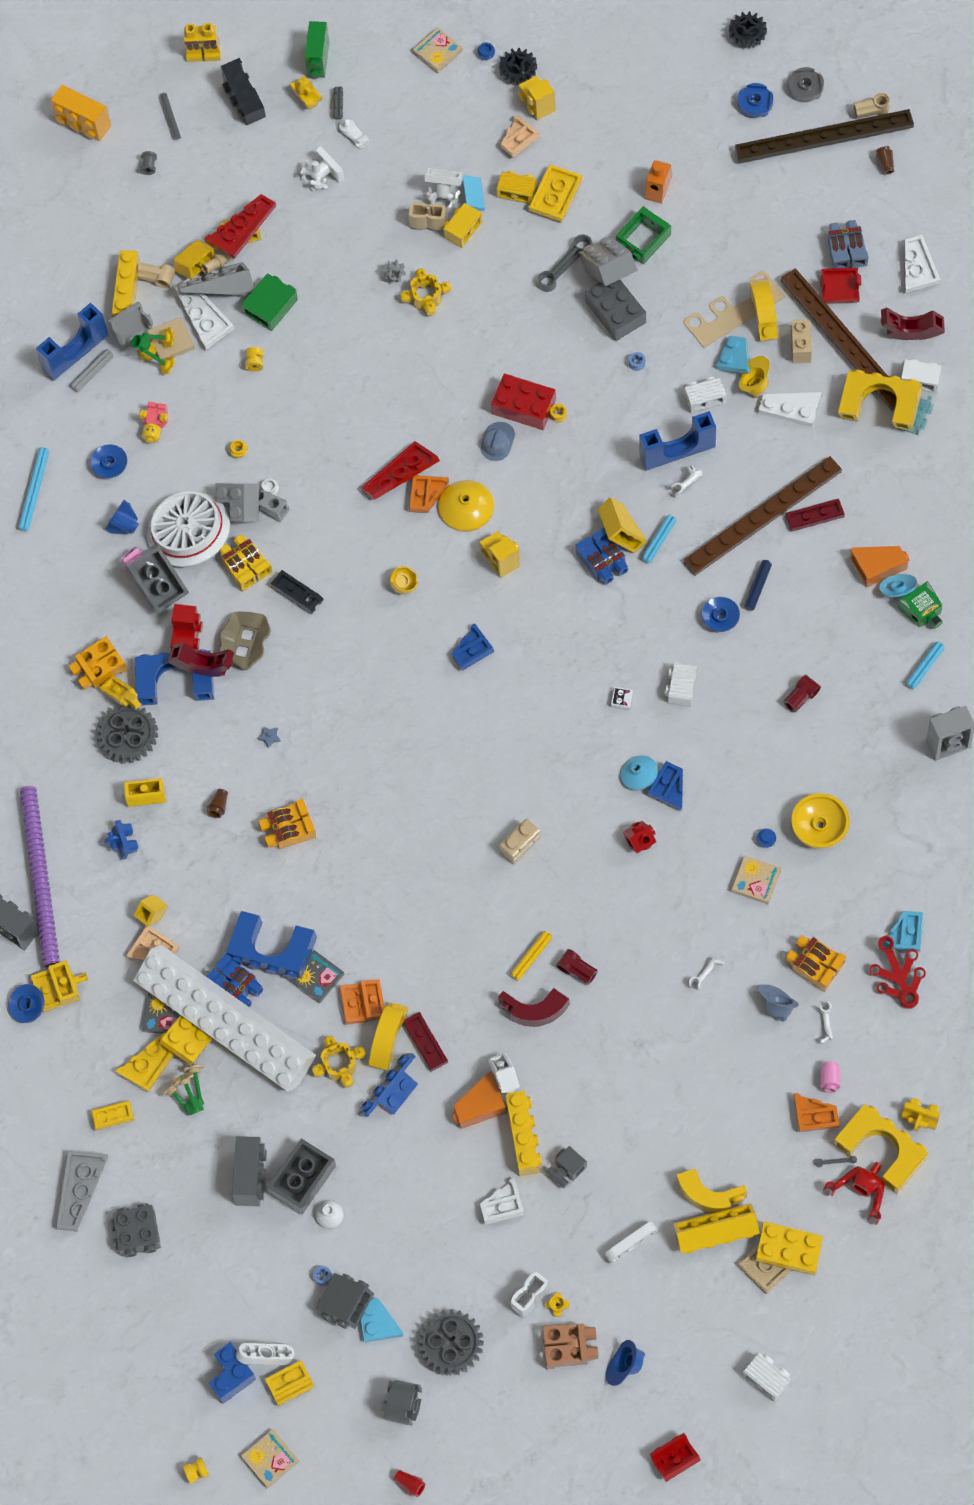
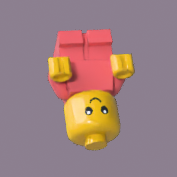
[139,401,168,444]

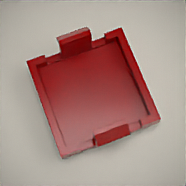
[820,268,862,303]

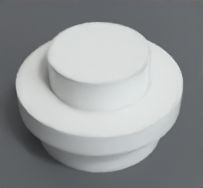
[260,479,279,495]

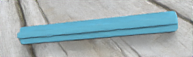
[18,447,49,531]

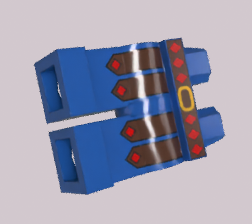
[575,528,628,585]
[206,954,263,1007]

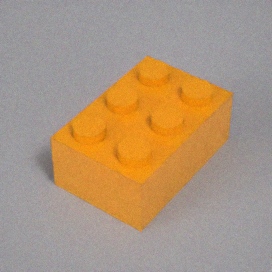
[50,84,111,141]

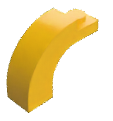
[749,278,778,341]
[369,1002,409,1070]
[676,1168,748,1213]

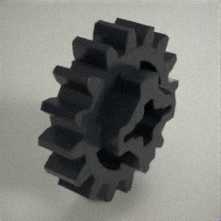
[729,11,767,48]
[499,48,537,85]

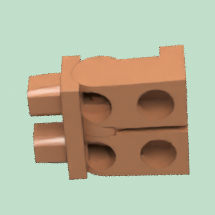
[543,1323,598,1370]

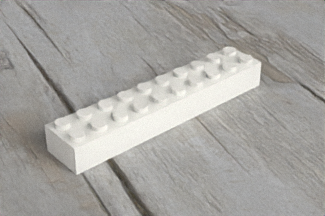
[133,945,316,1092]

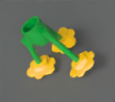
[131,327,175,375]

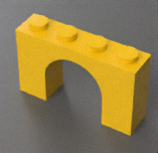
[838,370,923,431]
[834,1104,928,1194]

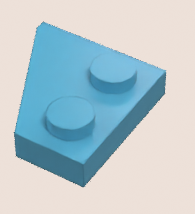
[716,336,750,374]
[882,911,924,952]
[361,1298,403,1343]

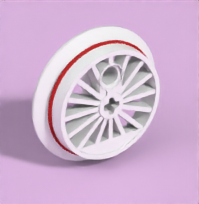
[147,491,230,567]

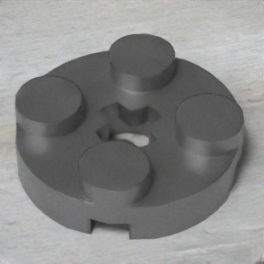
[788,67,824,101]

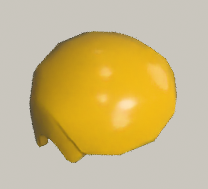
[389,566,418,595]

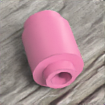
[820,1062,840,1093]

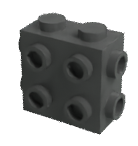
[110,1203,161,1257]
[315,1273,374,1329]

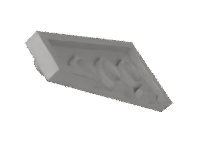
[57,1151,109,1232]

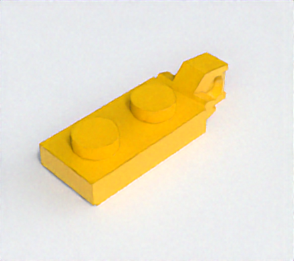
[99,675,142,709]

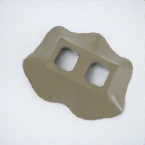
[219,611,271,670]

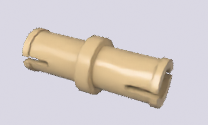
[201,253,234,275]

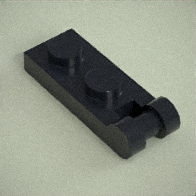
[270,570,324,614]

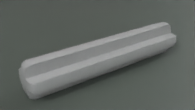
[71,349,113,392]

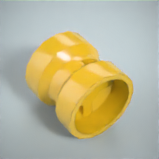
[245,347,264,372]
[182,1457,210,1484]

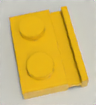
[265,1360,315,1407]

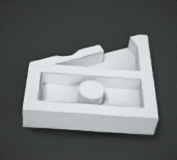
[480,1178,524,1225]

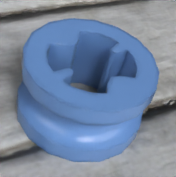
[629,352,645,371]
[313,1266,332,1286]

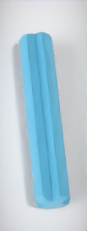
[642,515,676,563]
[906,641,944,689]

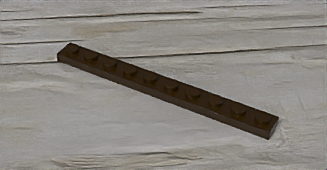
[735,109,914,163]

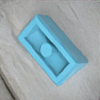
[463,175,485,211]

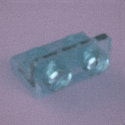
[897,396,934,435]

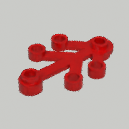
[869,936,926,1009]

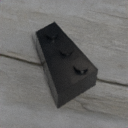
[221,58,266,125]

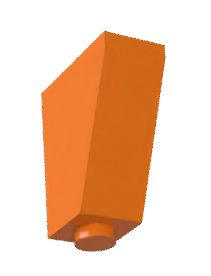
[850,546,909,587]
[452,1072,506,1129]

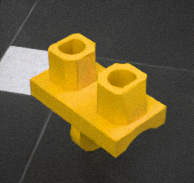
[290,75,323,110]
[901,1098,940,1131]

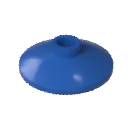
[90,444,128,478]
[702,597,740,632]
[9,984,44,1023]

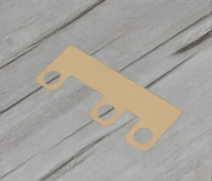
[684,271,786,348]

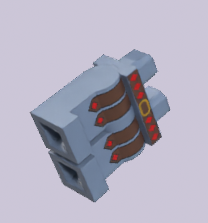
[828,220,869,268]

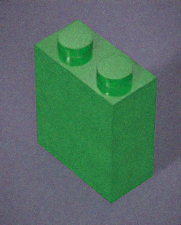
[305,21,329,78]
[241,273,298,331]

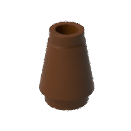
[875,146,895,175]
[207,789,228,818]

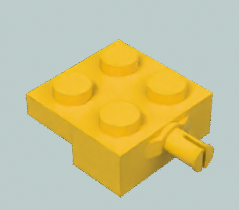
[31,960,88,1013]

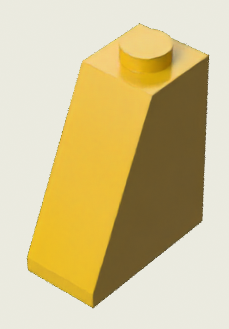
[598,497,647,553]

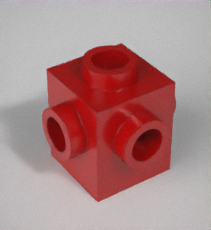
[623,821,656,853]

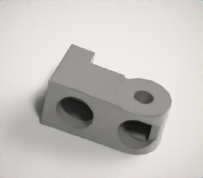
[259,490,290,522]

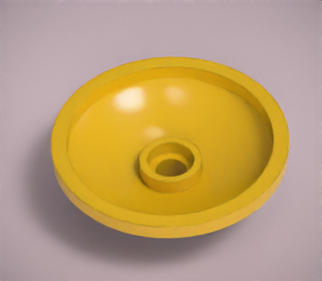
[438,480,494,532]
[791,793,850,849]

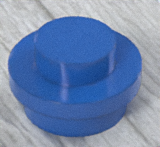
[478,42,495,60]
[757,829,776,848]

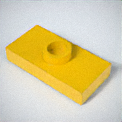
[91,1100,135,1131]

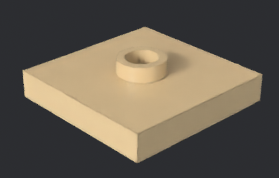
[147,317,195,360]

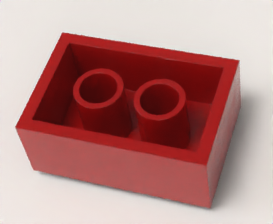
[491,373,556,431]

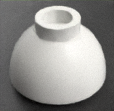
[316,1201,344,1229]

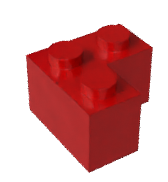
[170,604,203,650]

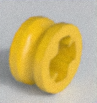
[550,404,567,423]

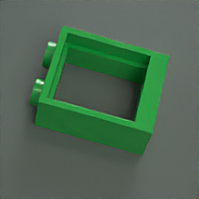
[616,206,671,264]

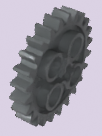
[96,704,158,764]
[417,1309,484,1376]

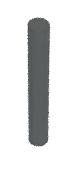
[160,93,181,140]

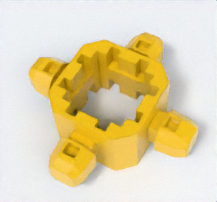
[400,268,451,316]
[312,1035,366,1088]

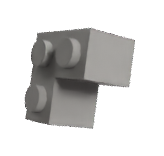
[216,483,259,522]

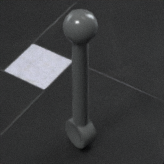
[815,1156,857,1167]

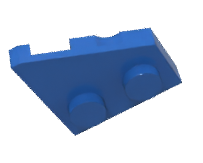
[452,623,494,671]
[648,761,683,811]

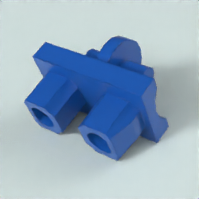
[104,820,138,860]

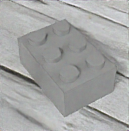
[579,237,637,286]
[926,705,974,761]

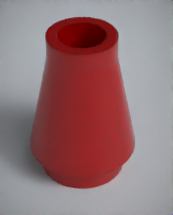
[394,1470,426,1497]

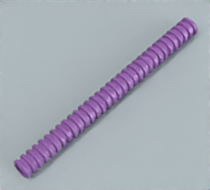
[20,786,60,968]

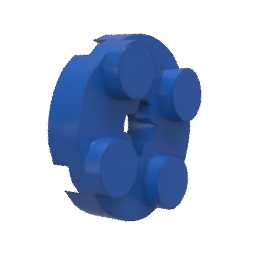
[738,83,774,117]

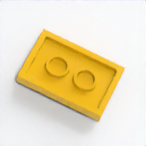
[529,164,583,222]
[755,1221,823,1275]

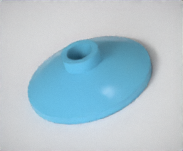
[879,574,917,597]
[621,755,658,790]

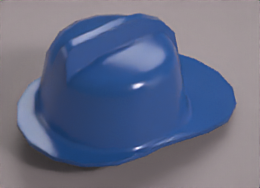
[606,1340,645,1386]

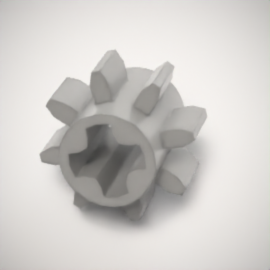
[383,259,406,283]

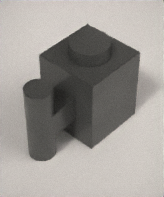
[546,1146,587,1188]

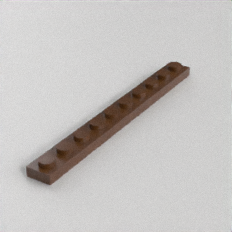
[781,268,897,411]
[684,456,842,576]

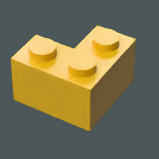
[518,75,556,120]
[480,530,520,578]

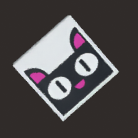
[611,687,633,710]

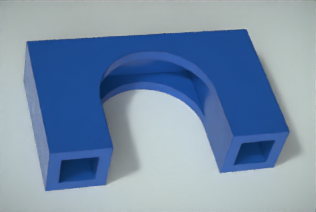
[36,303,109,381]
[639,411,716,471]
[135,649,214,706]
[226,911,317,980]

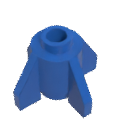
[105,500,139,534]

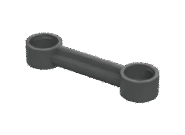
[538,234,592,292]

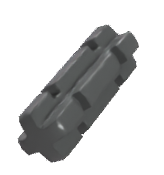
[333,86,343,120]

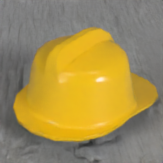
[739,356,770,398]

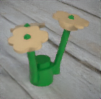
[162,1065,205,1116]

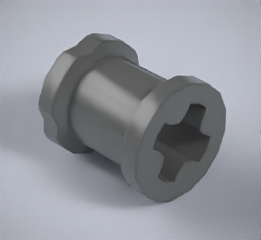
[140,151,157,175]

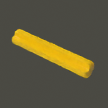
[511,931,552,981]

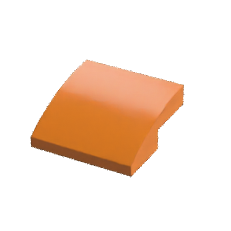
[339,979,385,1025]

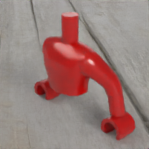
[823,1162,885,1225]

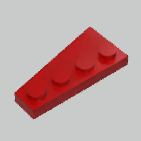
[204,194,276,259]
[361,441,440,500]

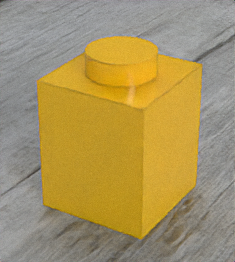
[133,894,168,927]

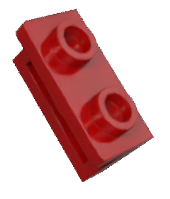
[650,1433,701,1482]

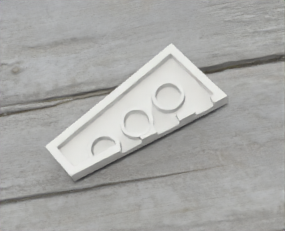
[175,278,234,350]

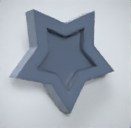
[258,727,281,747]

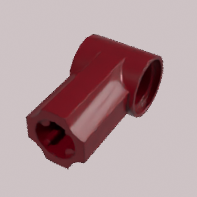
[783,674,821,713]
[556,949,598,985]

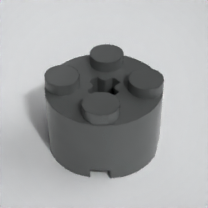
[382,1380,422,1426]

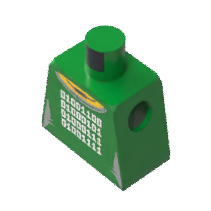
[898,581,943,629]

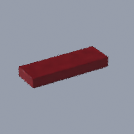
[785,498,845,532]
[403,1012,448,1072]

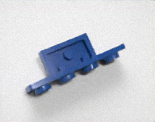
[359,1053,418,1117]

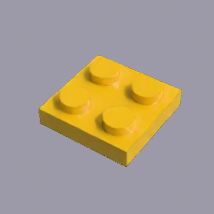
[159,1015,213,1066]

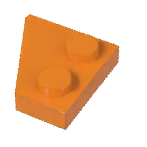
[409,475,449,513]
[794,1093,840,1132]

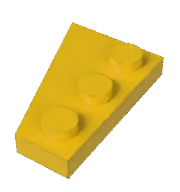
[115,1032,175,1093]

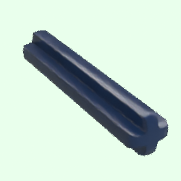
[744,560,772,611]

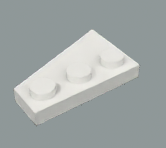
[905,235,940,293]
[758,392,822,427]

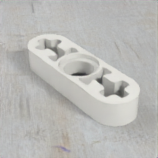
[605,1221,658,1264]
[236,1343,295,1365]

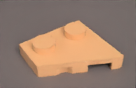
[501,115,540,158]
[126,926,180,960]

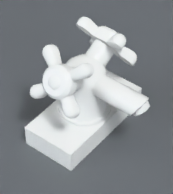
[300,146,344,191]
[425,168,463,209]

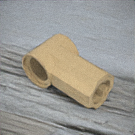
[854,93,890,118]
[137,262,175,289]

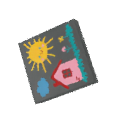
[289,950,345,1004]
[142,993,181,1034]

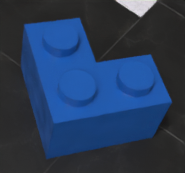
[209,1342,256,1404]

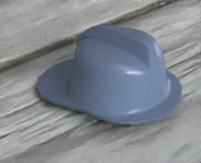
[481,422,515,461]
[758,985,799,1022]

